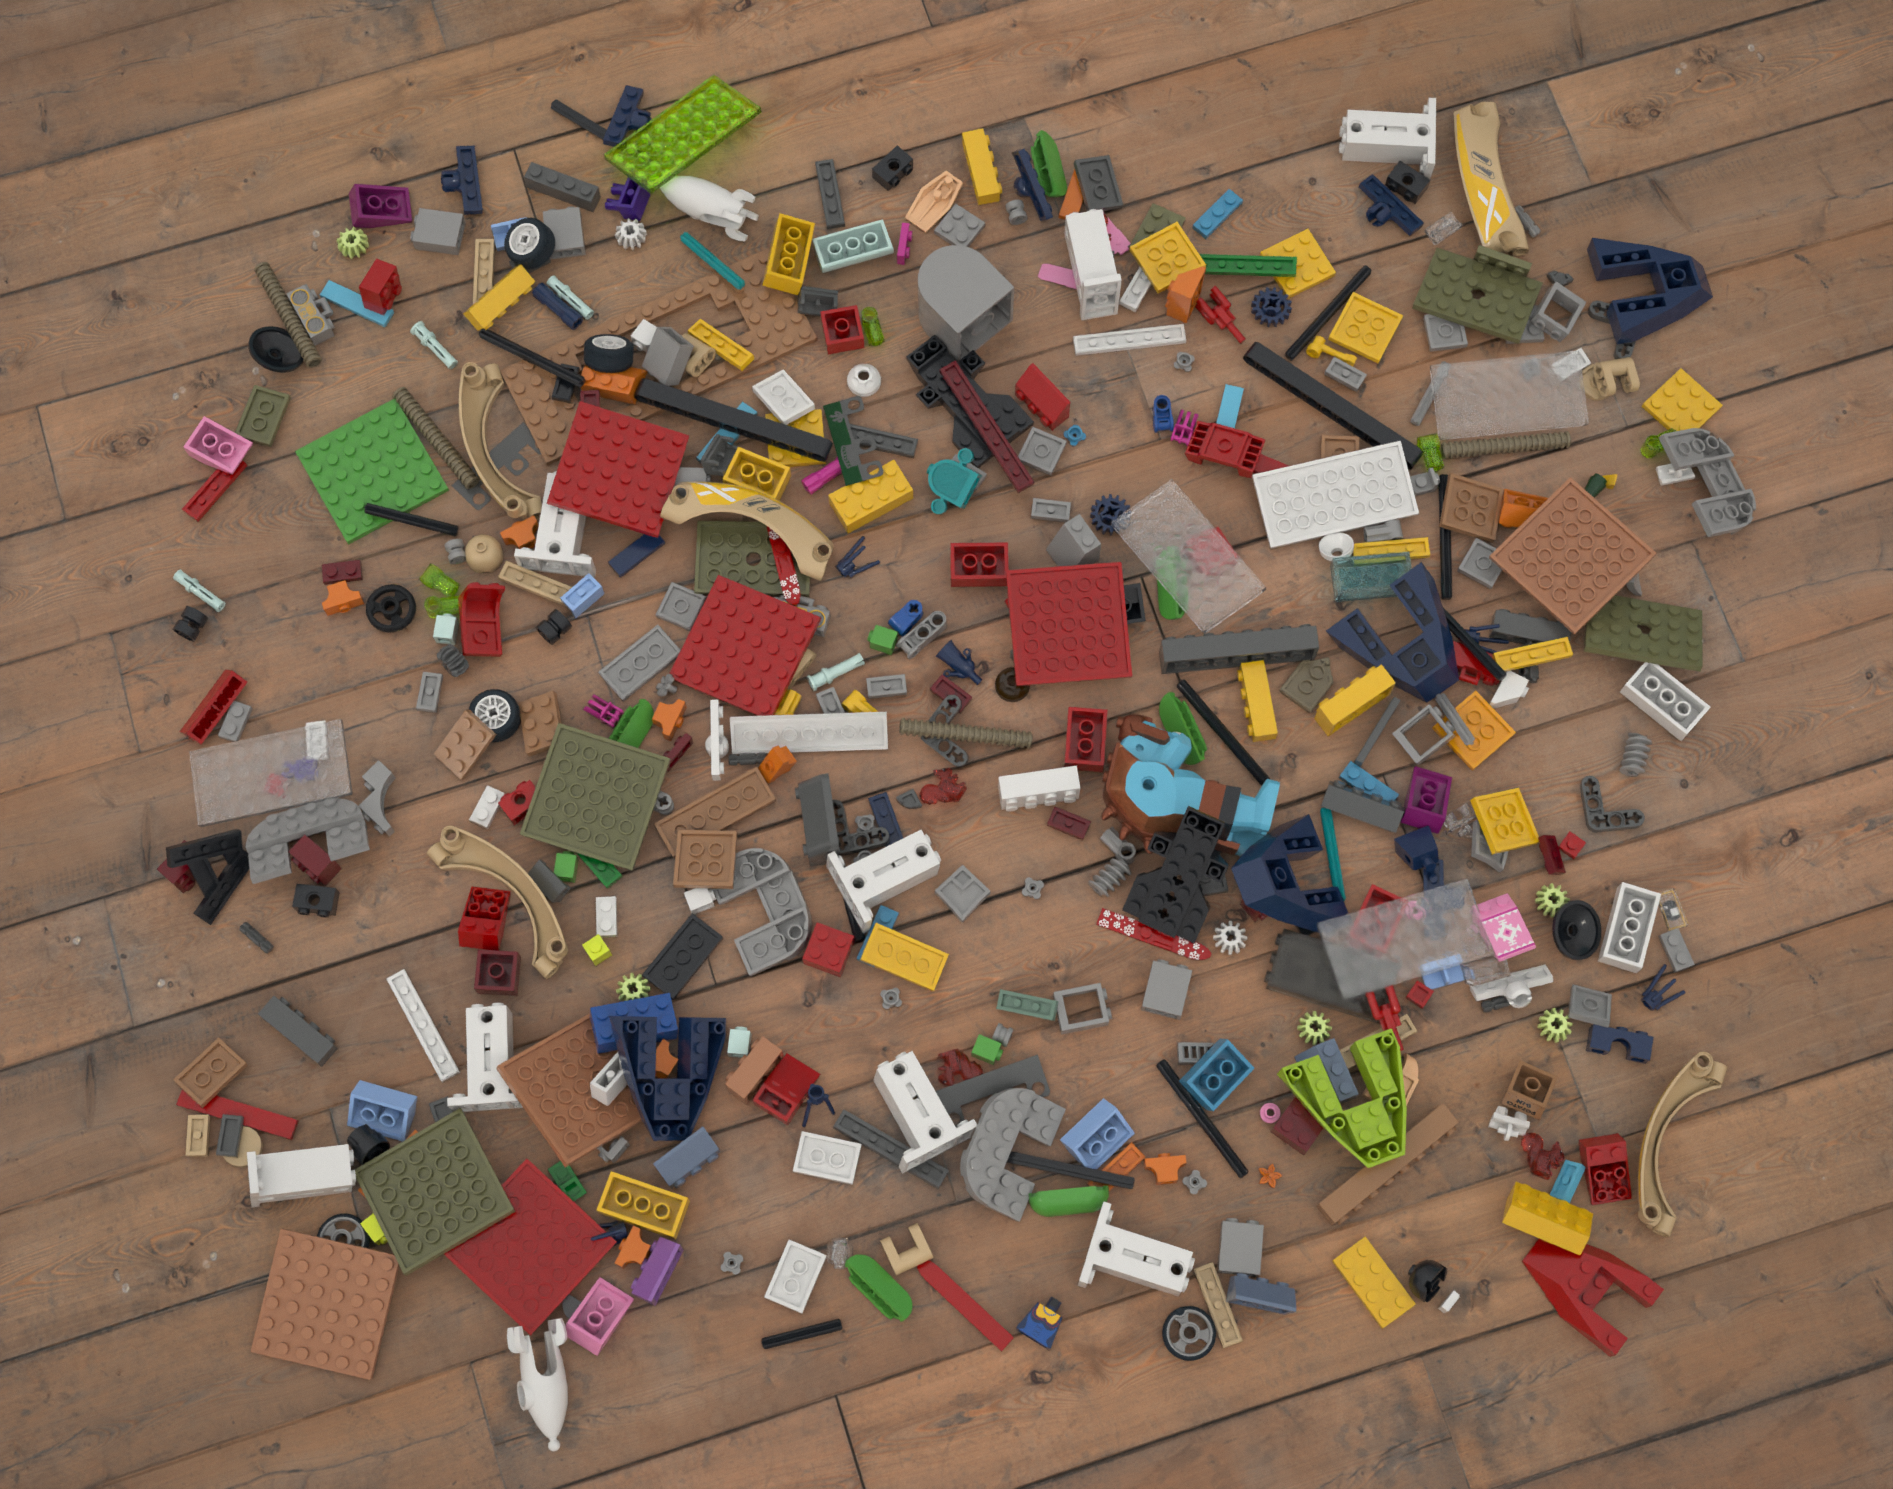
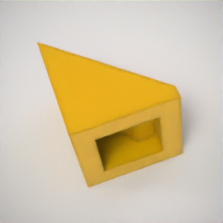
[1602,474,1617,489]

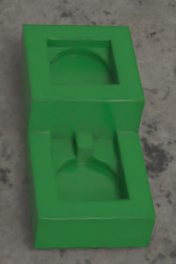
[548,1161,587,1202]

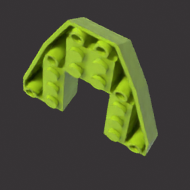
[1277,1029,1407,1168]

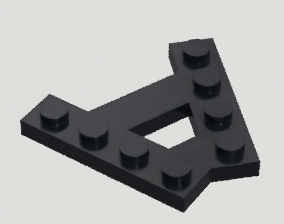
[166,829,250,925]

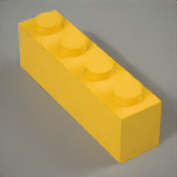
[962,128,1002,205]
[463,264,535,331]
[1237,660,1278,742]

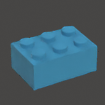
[1179,1038,1254,1111]

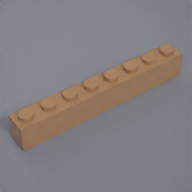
[1316,1103,1459,1226]

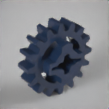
[1251,287,1292,327]
[1090,494,1132,536]

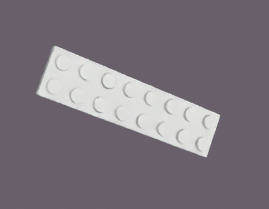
[730,712,888,754]

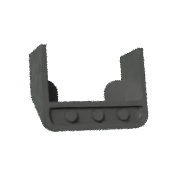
[795,773,840,867]

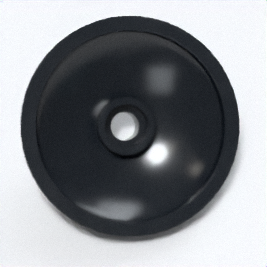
[248,326,304,373]
[1552,900,1601,960]

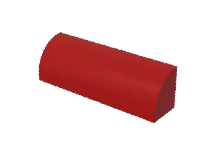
[179,669,247,745]

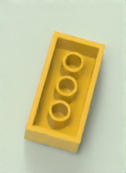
[762,213,815,295]
[828,460,913,534]
[1314,664,1396,737]
[597,1171,690,1240]
[1502,1181,1593,1255]

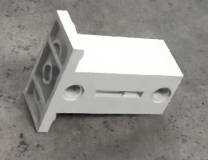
[1339,98,1436,179]
[1064,209,1122,320]
[514,471,596,578]
[826,830,941,933]
[447,1003,523,1112]
[873,1051,977,1174]
[247,1144,356,1208]
[1078,1202,1195,1296]

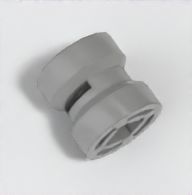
[1005,199,1028,225]
[444,539,466,564]

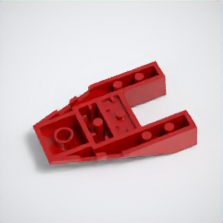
[1522,1238,1664,1357]

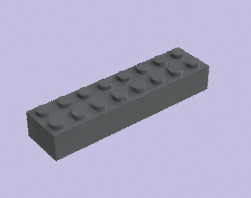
[1159,624,1319,674]

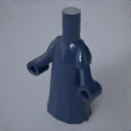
[936,640,982,685]

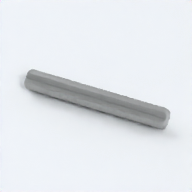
[1410,361,1451,426]
[1435,693,1475,746]

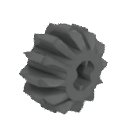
[437,644,469,677]

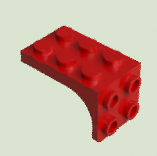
[458,582,505,657]

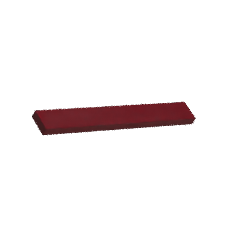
[939,360,1035,493]

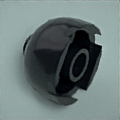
[1408,1260,1447,1302]

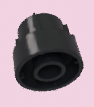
[347,1124,390,1165]

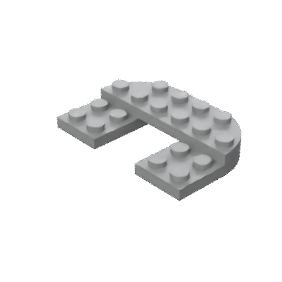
[1659,428,1756,538]
[246,797,370,884]
[712,848,812,976]
[960,1088,1066,1222]

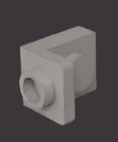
[1410,467,1440,496]
[597,1136,630,1163]

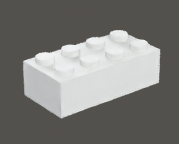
[1620,662,1710,741]
[998,766,1080,811]
[1598,882,1661,973]

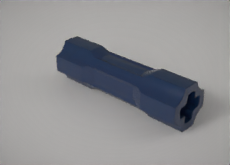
[532,283,583,330]

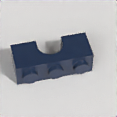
[1586,1024,1654,1064]

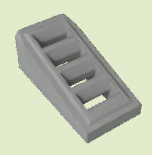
[1177,1042,1215,1065]

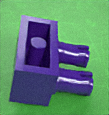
[605,176,652,221]

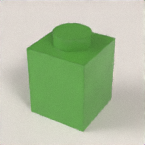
[867,625,898,655]
[554,851,579,883]
[971,1034,1004,1065]

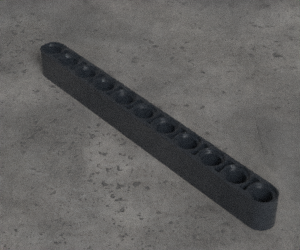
[1243,342,1423,470]
[634,378,833,462]

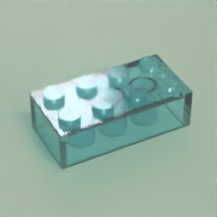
[1330,552,1412,602]

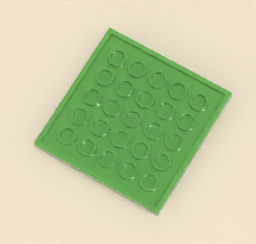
[295,399,449,545]

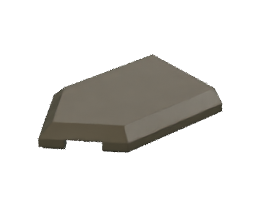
[1279,657,1333,713]

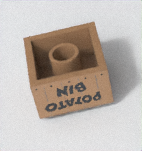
[1501,1060,1558,1120]

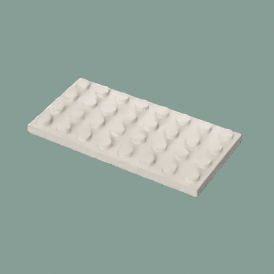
[1252,441,1419,549]

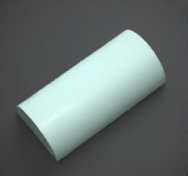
[812,219,894,273]

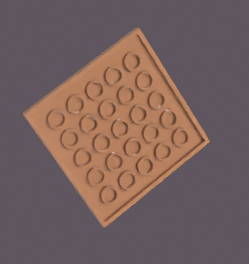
[1489,477,1657,635]
[496,1013,642,1168]
[250,1228,399,1380]

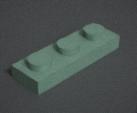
[996,989,1059,1021]

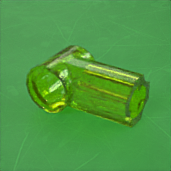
[861,307,885,347]
[1640,428,1676,459]
[1417,433,1444,472]
[419,563,460,598]
[424,595,460,619]

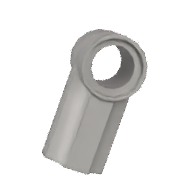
[1363,520,1404,542]
[1100,826,1136,865]

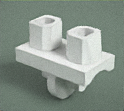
[1656,464,1695,486]
[1488,1106,1530,1141]

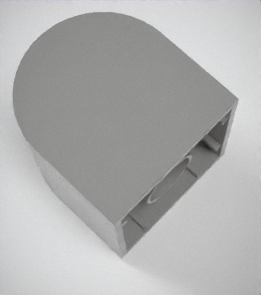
[918,245,1014,363]

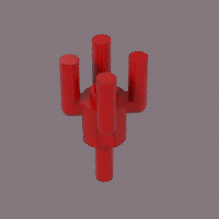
[1195,286,1246,344]
[1366,984,1404,1051]

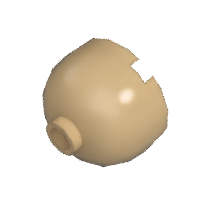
[465,534,503,573]

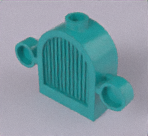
[926,448,982,514]

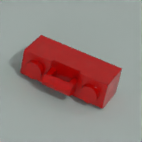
[1453,641,1499,686]

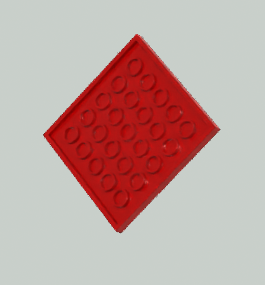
[547,401,689,538]
[1006,562,1132,686]
[669,575,821,716]
[444,1158,617,1336]

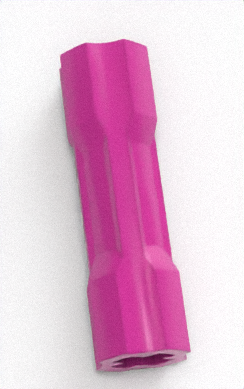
[801,457,842,495]

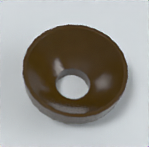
[995,667,1030,702]

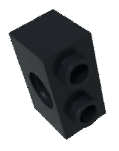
[872,145,913,191]
[1385,161,1430,204]
[292,884,340,918]

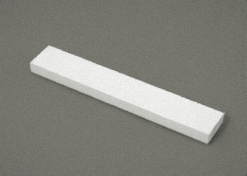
[1073,324,1186,356]
[387,969,460,1082]

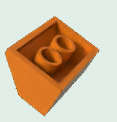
[1165,266,1206,323]
[580,365,647,405]
[1498,489,1548,528]

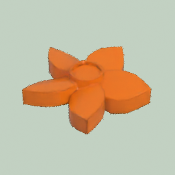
[1259,1164,1282,1188]

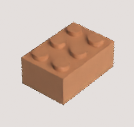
[725,1036,784,1105]

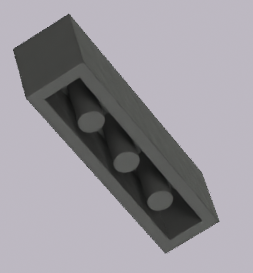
[524,162,601,212]
[1489,609,1571,644]
[1321,780,1404,833]
[258,996,338,1067]

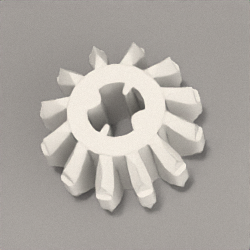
[615,218,647,250]
[1213,921,1247,955]

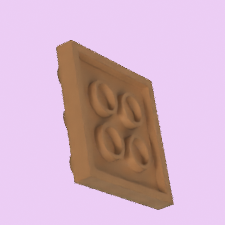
[1439,473,1504,543]
[673,830,738,889]

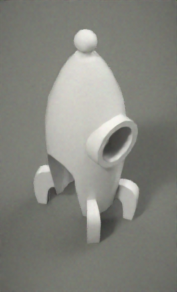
[650,175,759,242]
[507,1318,568,1451]

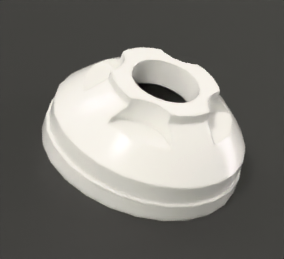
[847,364,881,397]
[1319,532,1354,562]

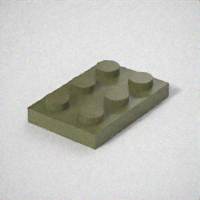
[1129,203,1186,251]
[1473,245,1532,277]
[235,385,291,447]

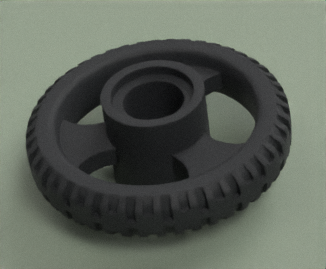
[366,584,416,633]

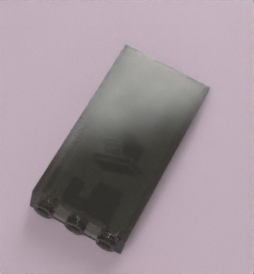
[1264,929,1400,1024]

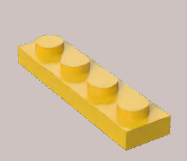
[687,319,754,371]
[1352,537,1430,564]
[1492,637,1573,672]

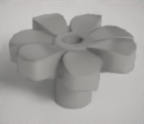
[656,674,677,697]

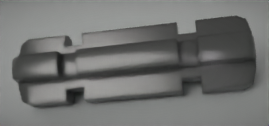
[728,752,767,766]
[239,922,274,953]
[1481,996,1510,1013]

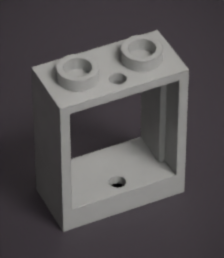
[1529,282,1586,342]
[1392,704,1455,765]
[1053,983,1112,1035]

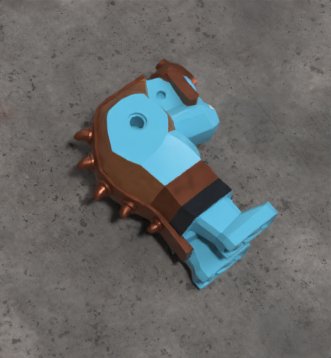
[1101,714,1280,857]

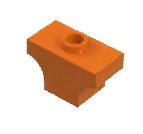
[500,515,539,549]
[322,580,364,616]
[652,699,687,741]
[758,745,797,784]
[655,1039,678,1078]
[1144,1153,1186,1185]
[615,1226,651,1269]

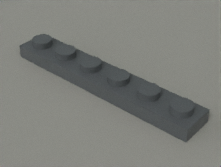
[833,1110,949,1189]

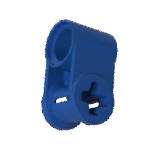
[1152,395,1174,433]
[888,600,923,637]

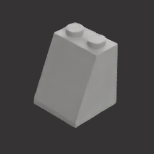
[1046,514,1101,566]

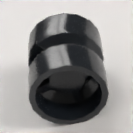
[172,606,208,642]
[535,609,572,645]

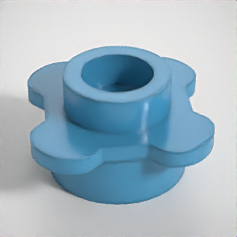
[1064,425,1086,446]

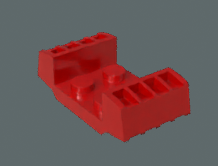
[1185,421,1266,478]

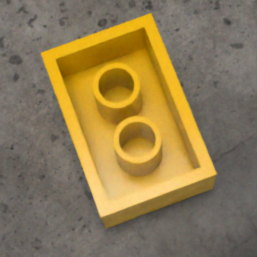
[723,447,791,501]

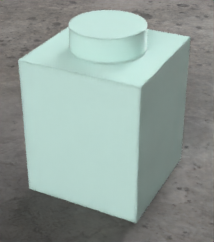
[433,614,459,645]
[727,1027,752,1058]

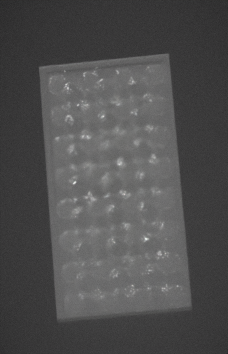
[1430,351,1589,440]
[1111,479,1266,634]
[189,719,353,827]
[1316,878,1495,1000]

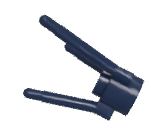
[835,536,880,578]
[1465,624,1509,654]
[1641,964,1685,1011]
[802,1084,835,1127]
[591,1221,628,1247]

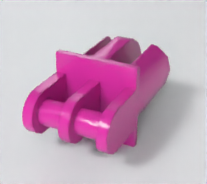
[1170,409,1199,446]
[583,694,624,728]

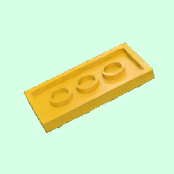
[860,923,949,992]
[1332,1236,1416,1329]

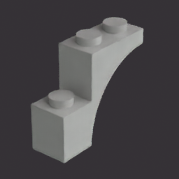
[359,760,396,837]

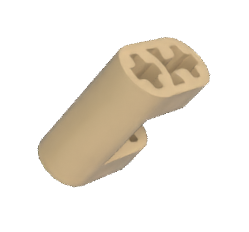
[682,333,716,377]
[1593,357,1640,397]
[880,1223,933,1276]

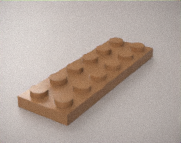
[654,766,776,858]

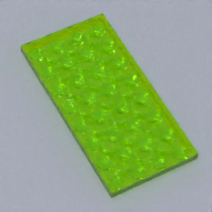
[604,75,762,194]

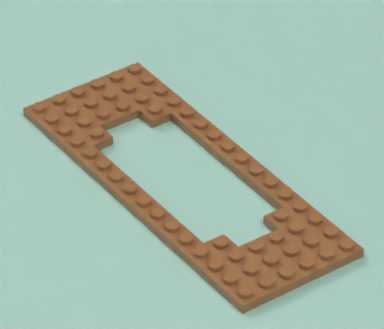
[500,248,818,466]

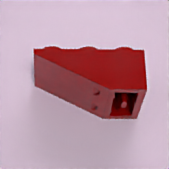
[458,886,511,951]
[752,1053,821,1125]
[1579,1133,1632,1205]

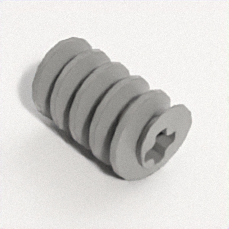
[1619,733,1652,777]
[1088,854,1132,897]

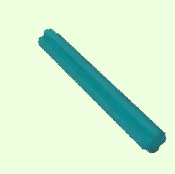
[680,232,745,290]
[1320,807,1346,901]

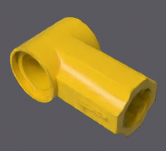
[775,689,802,715]
[841,690,878,713]

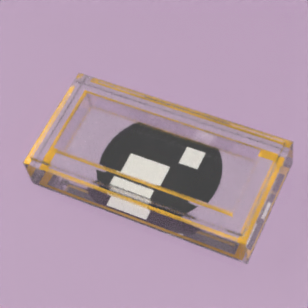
[1658,888,1688,932]

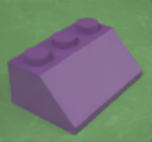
[631,1237,684,1306]

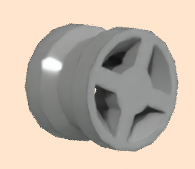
[992,1023,1014,1047]

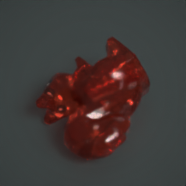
[920,768,967,805]
[938,1049,983,1086]
[1521,1133,1565,1180]

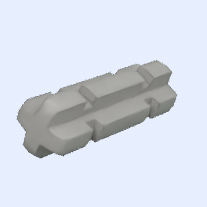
[1515,205,1541,238]

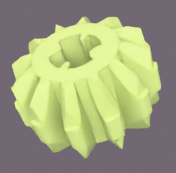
[337,226,369,259]
[1535,883,1570,918]
[616,973,651,1001]
[1537,1008,1573,1043]
[1297,1011,1332,1046]

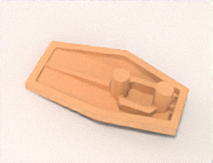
[905,171,963,233]

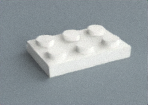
[752,369,815,425]
[793,1131,862,1185]
[764,1240,827,1314]

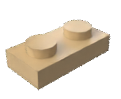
[186,1115,210,1157]

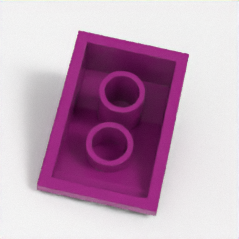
[349,184,412,228]
[1401,766,1452,834]

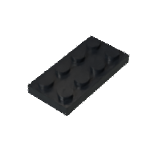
[642,913,724,1000]

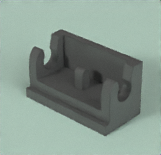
[798,286,838,316]
[700,434,738,476]
[528,860,571,903]

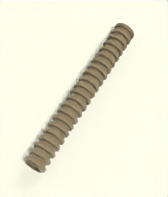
[254,262,322,368]
[392,387,480,489]
[1441,431,1571,459]
[899,718,1033,749]

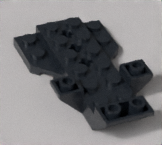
[906,335,1034,468]
[1122,806,1229,943]

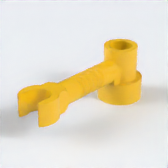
[1306,336,1357,367]

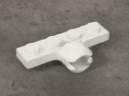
[705,700,729,781]
[1469,964,1553,1008]

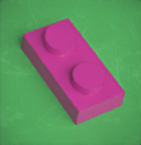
[897,223,913,265]

